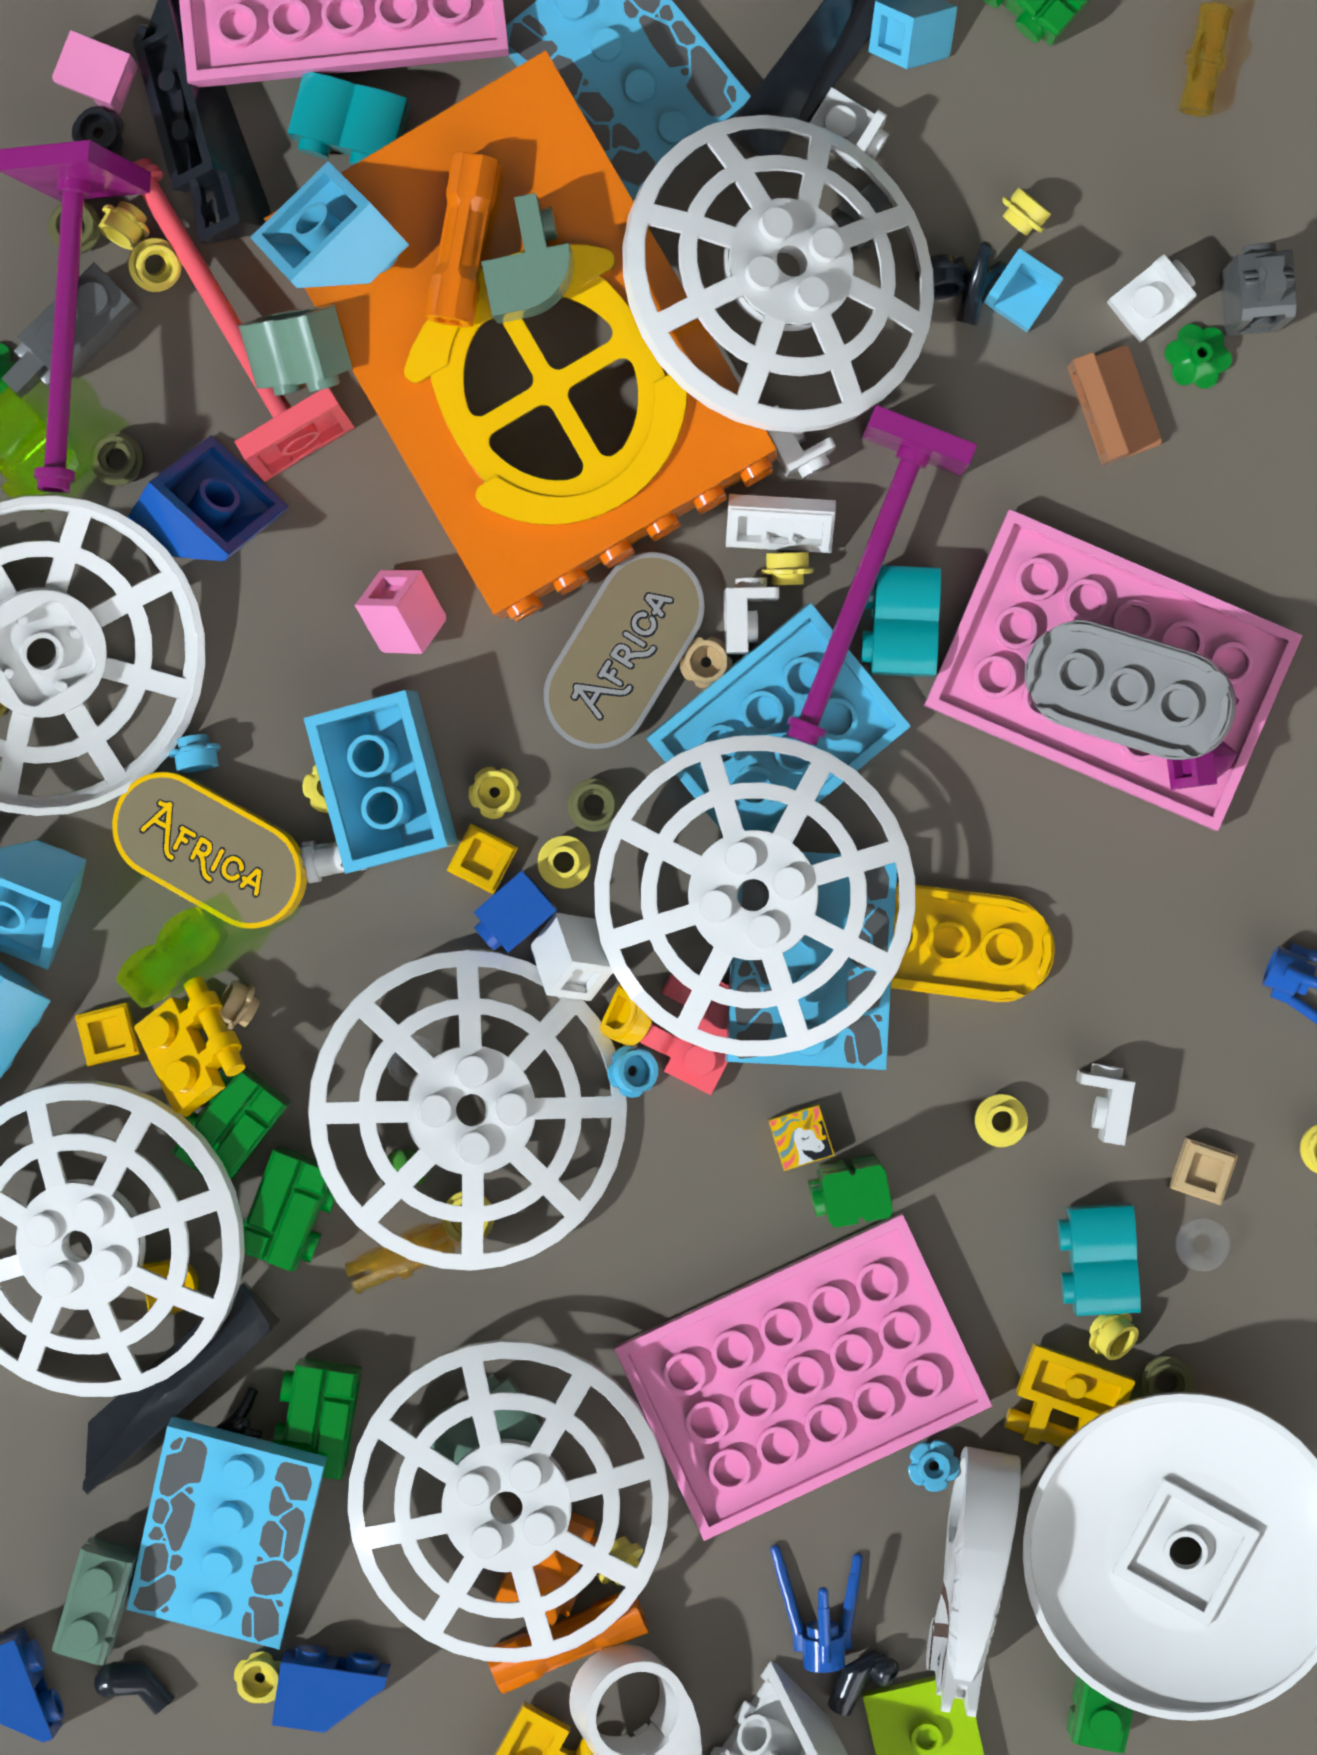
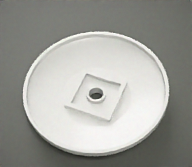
[1023,1392,1317,1721]

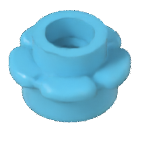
[169,734,221,773]
[607,1046,658,1098]
[908,1439,960,1492]

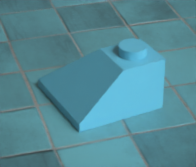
[250,161,409,288]
[0,840,86,970]

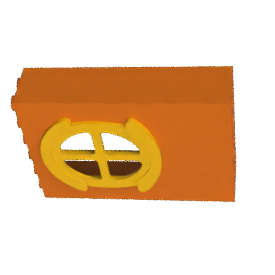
[264,50,778,622]

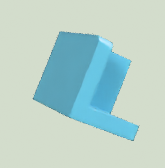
[868,0,957,69]
[983,248,1063,332]

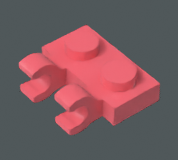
[640,973,729,1095]

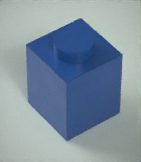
[473,870,558,953]

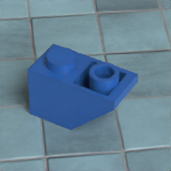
[0,1627,65,1743]
[272,1644,391,1733]

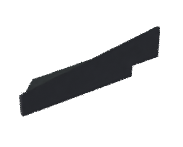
[133,0,272,244]
[729,0,876,156]
[82,1281,280,1495]

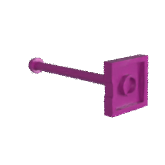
[0,140,151,493]
[787,405,978,747]

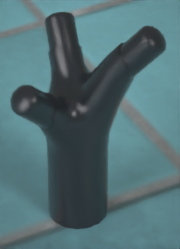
[955,241,1006,326]
[215,1387,263,1439]

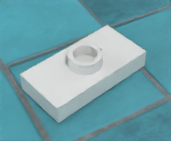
[726,494,836,553]

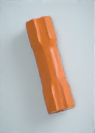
[424,152,502,328]
[487,1592,649,1694]

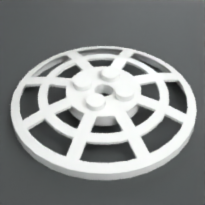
[622,115,934,433]
[0,494,205,816]
[594,735,915,1056]
[308,950,627,1271]
[0,1081,245,1397]
[348,1339,669,1663]

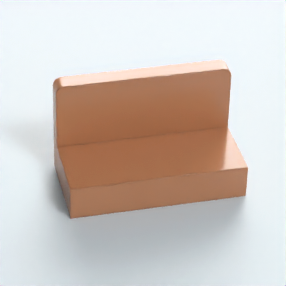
[1067,345,1162,466]

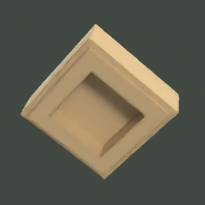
[1168,1137,1238,1205]

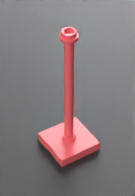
[134,158,355,482]

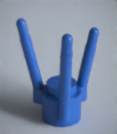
[1262,943,1317,1024]
[770,1544,863,1673]

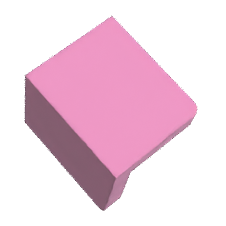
[52,30,139,115]
[355,570,446,654]

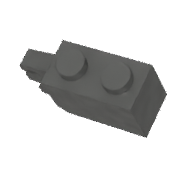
[1220,243,1297,336]
[2,262,141,398]

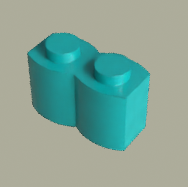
[287,72,411,166]
[860,565,941,678]
[1057,1203,1141,1316]

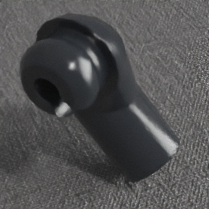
[827,1649,899,1716]
[94,1661,175,1715]

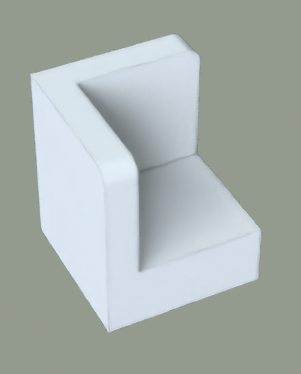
[531,913,613,1001]

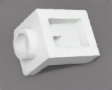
[803,87,889,170]
[1107,254,1197,344]
[766,405,836,479]
[723,578,779,655]
[1076,1063,1136,1146]

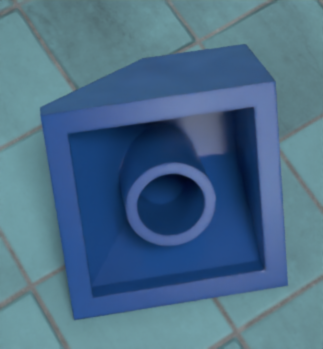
[127,435,289,561]

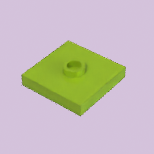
[862,1675,984,1755]

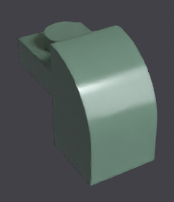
[481,193,574,324]

